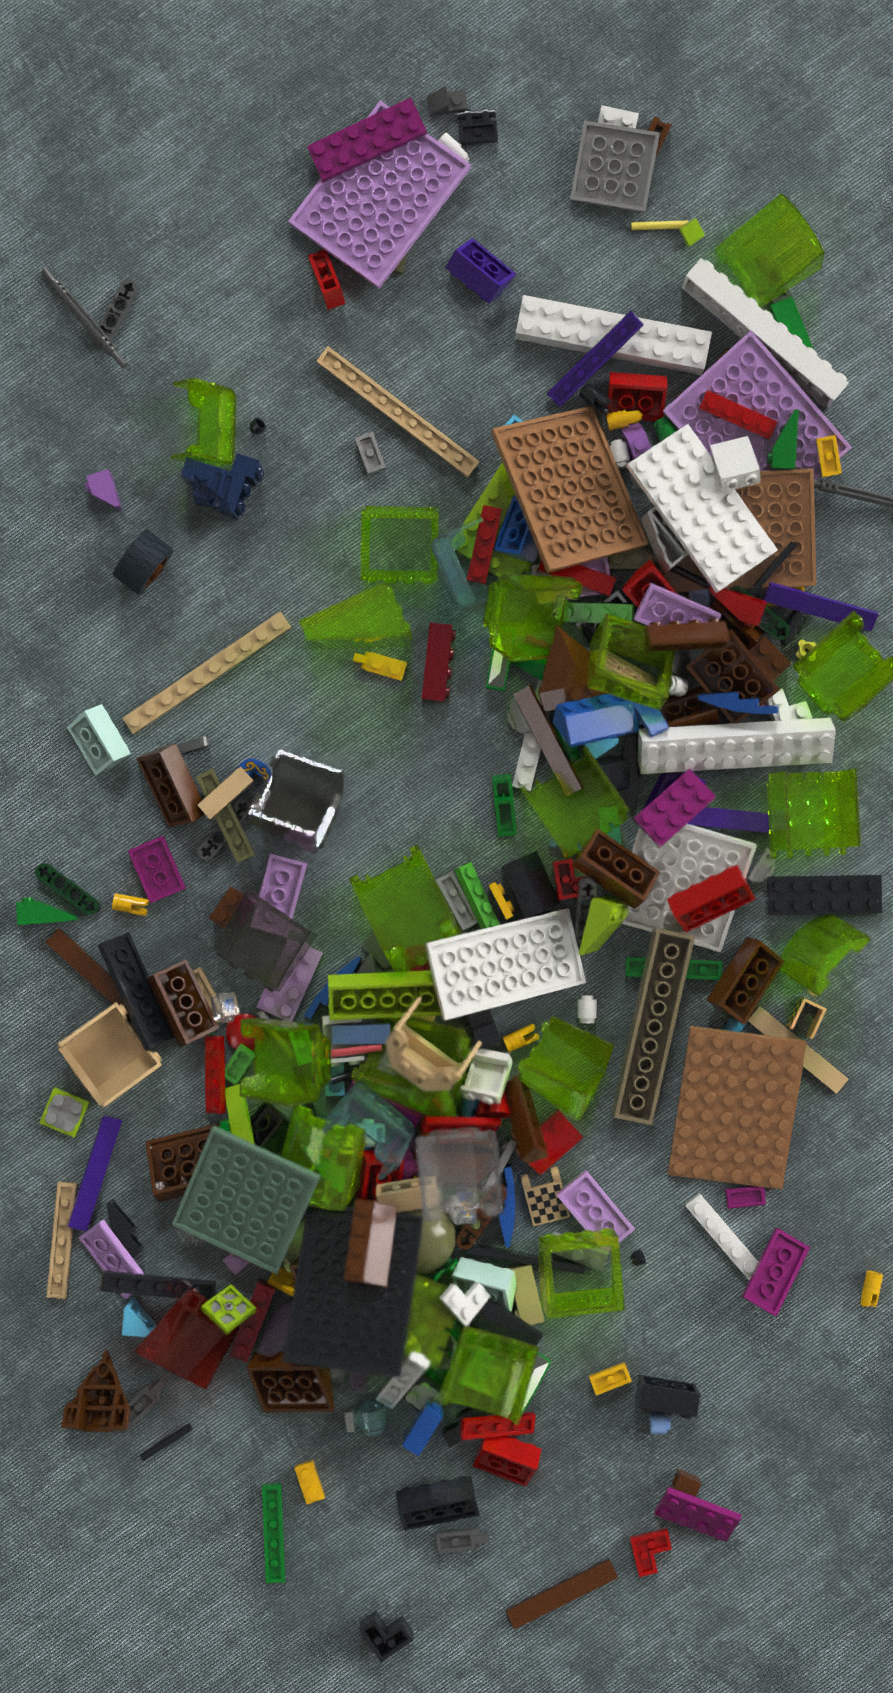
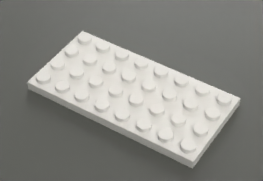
[626,424,777,593]
[425,908,586,1020]

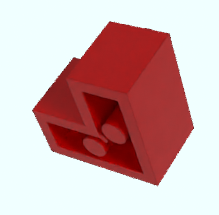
[551,859,598,901]

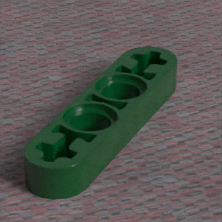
[730,585,790,640]
[35,863,100,915]

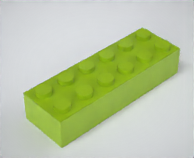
[328,971,442,1020]

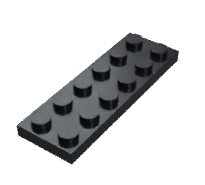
[767,875,882,915]
[97,932,174,1051]

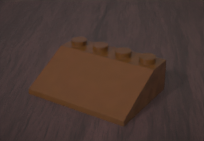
[686,629,780,724]
[145,1123,221,1202]
[246,1351,334,1412]

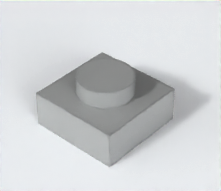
[345,1407,360,1432]

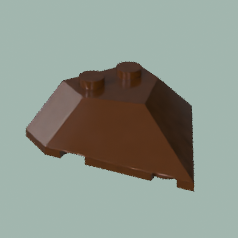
[538,625,613,711]
[61,1350,130,1433]

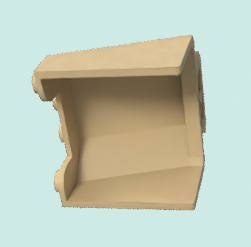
[385,996,482,1091]
[57,1002,162,1109]

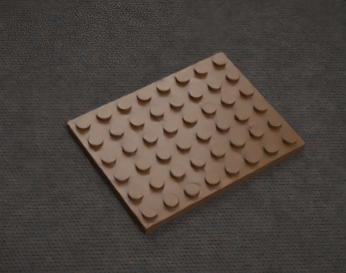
[491,406,649,573]
[660,468,817,592]
[667,1026,807,1189]

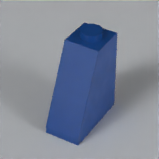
[402,1401,444,1456]

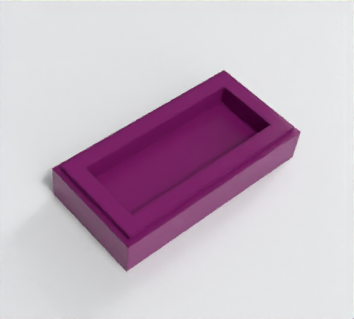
[725,1186,766,1209]

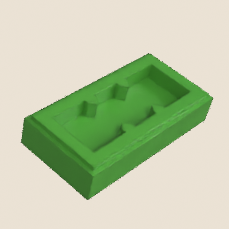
[225,1043,257,1085]

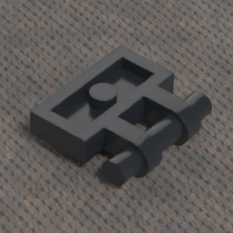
[457,108,498,145]

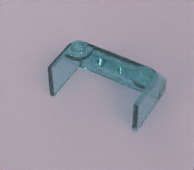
[431,518,513,610]
[321,1082,415,1180]

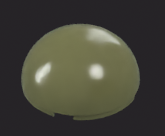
[397,1204,457,1275]

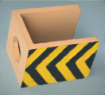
[786,997,827,1039]

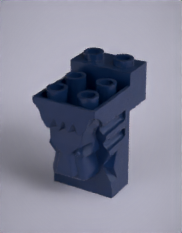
[181,453,264,520]

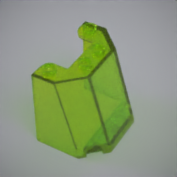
[483,574,583,662]
[793,611,893,722]
[517,1016,615,1121]
[240,1018,331,1107]

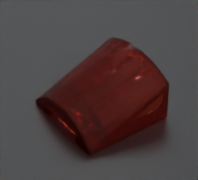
[133,1288,241,1390]

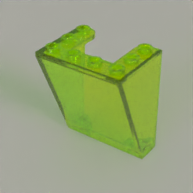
[299,581,413,650]
[349,844,463,972]
[351,1017,473,1117]

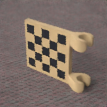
[521,1166,570,1226]

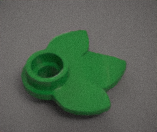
[432,1257,458,1283]

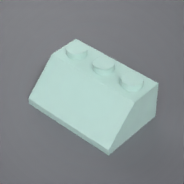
[67,704,131,776]
[452,1257,517,1312]

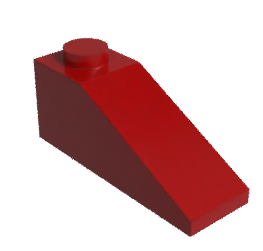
[308,250,346,310]
[709,585,767,628]

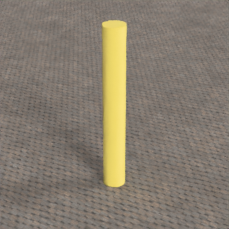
[631,221,689,230]

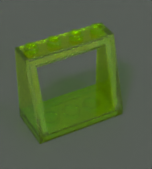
[361,506,439,584]
[587,613,676,711]
[538,1228,625,1319]

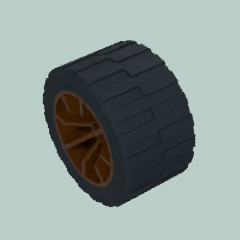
[113,530,173,595]

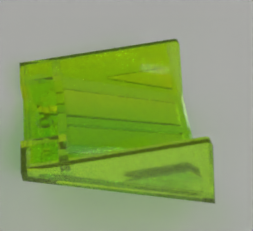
[715,193,825,308]
[780,914,872,997]
[281,1104,366,1210]
[438,1326,539,1425]

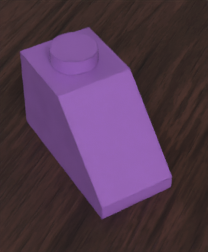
[619,422,651,461]
[85,469,122,510]

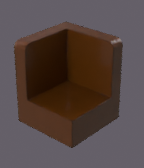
[670,1469,702,1497]

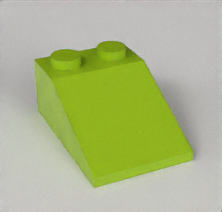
[579,895,629,955]

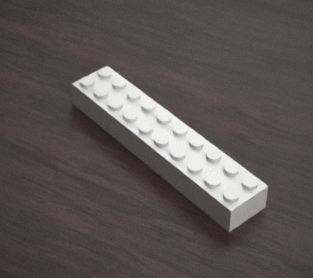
[681,258,849,410]
[515,295,712,375]
[638,718,836,774]

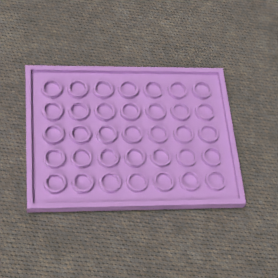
[288,101,472,289]
[663,331,852,480]

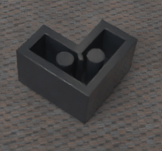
[463,1008,501,1049]
[359,1611,413,1662]

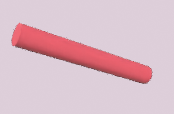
[324,1044,383,1058]

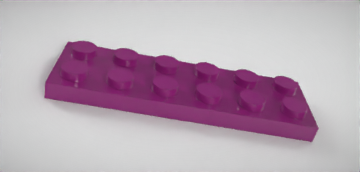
[307,97,427,182]

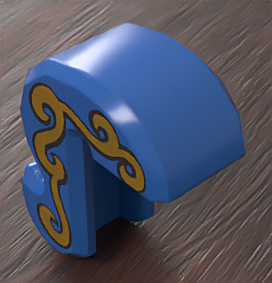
[237,758,273,794]

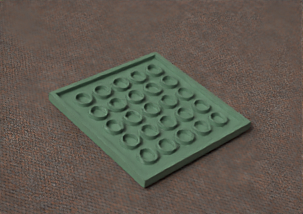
[172,1126,321,1274]

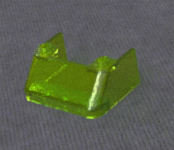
[171,377,236,465]

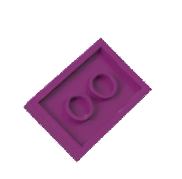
[128,836,186,903]

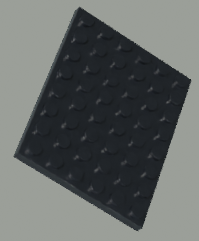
[282,1202,424,1378]

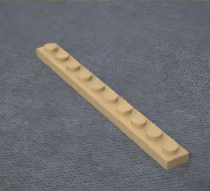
[316,346,480,478]
[122,611,292,734]

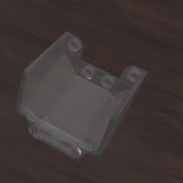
[416,1127,503,1222]

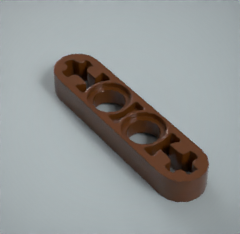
[456,1184,507,1249]

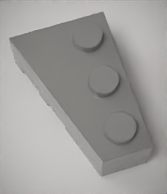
[641,506,689,575]

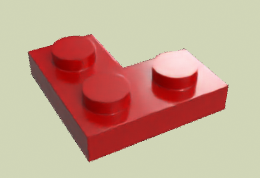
[630,1528,672,1577]

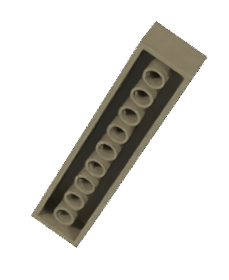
[611,926,695,1125]

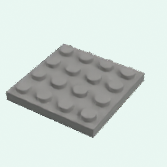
[570,120,660,213]

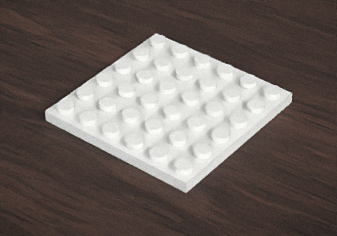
[617,824,757,952]

